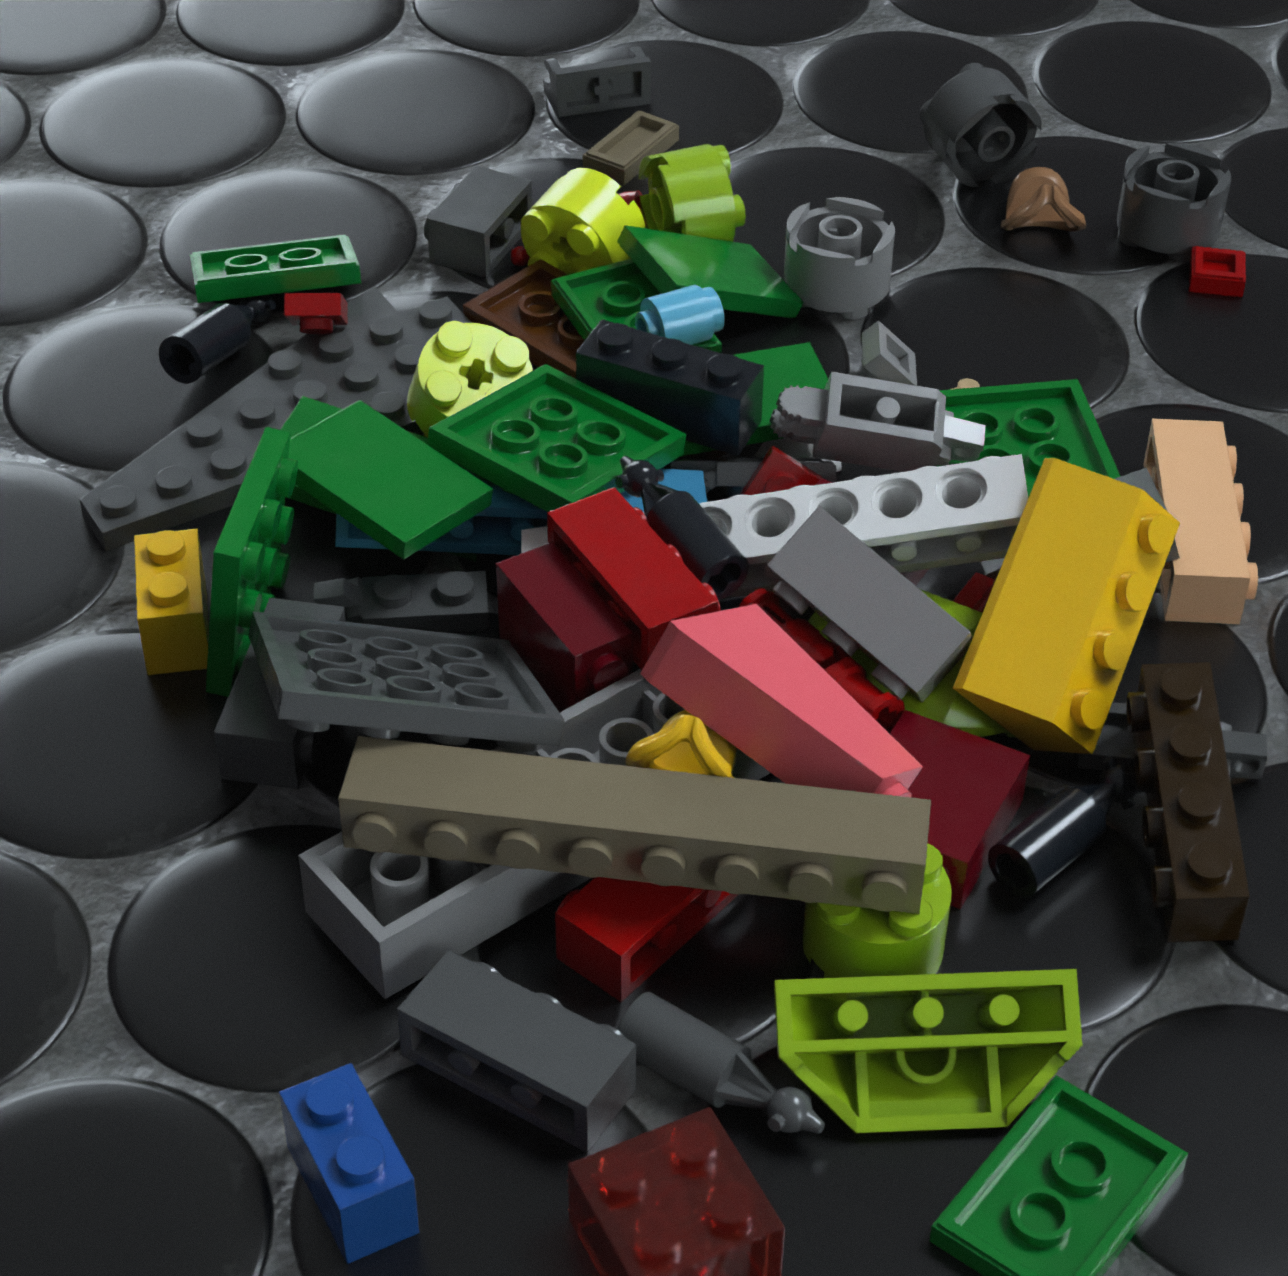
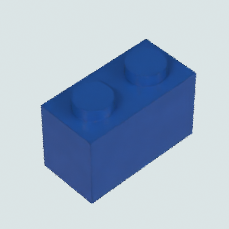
[279,1063,420,1264]

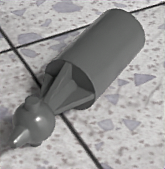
[618,992,825,1134]

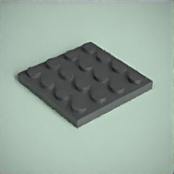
[249,611,565,752]

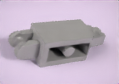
[769,371,985,472]

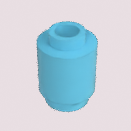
[635,284,724,345]

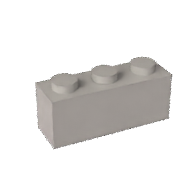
[767,506,972,702]

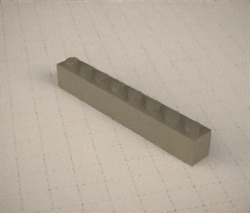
[338,736,931,914]

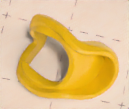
[626,710,737,778]

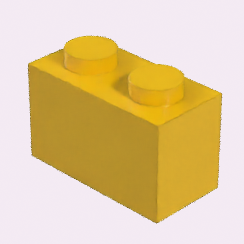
[134,529,209,675]

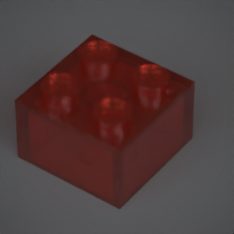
[568,1107,785,1276]

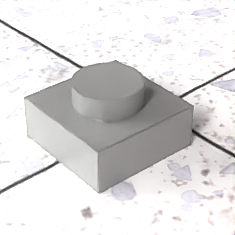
[861,320,917,386]

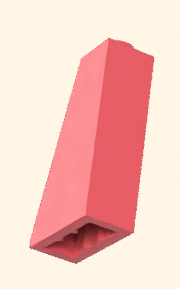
[640,604,923,797]

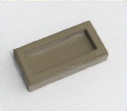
[583,110,679,185]

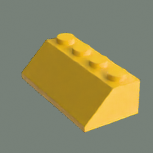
[953,458,1180,754]

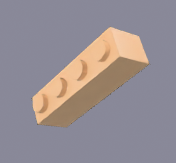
[1144,419,1258,624]

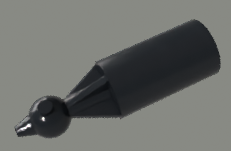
[159,295,276,384]
[615,456,749,600]
[988,756,1138,898]

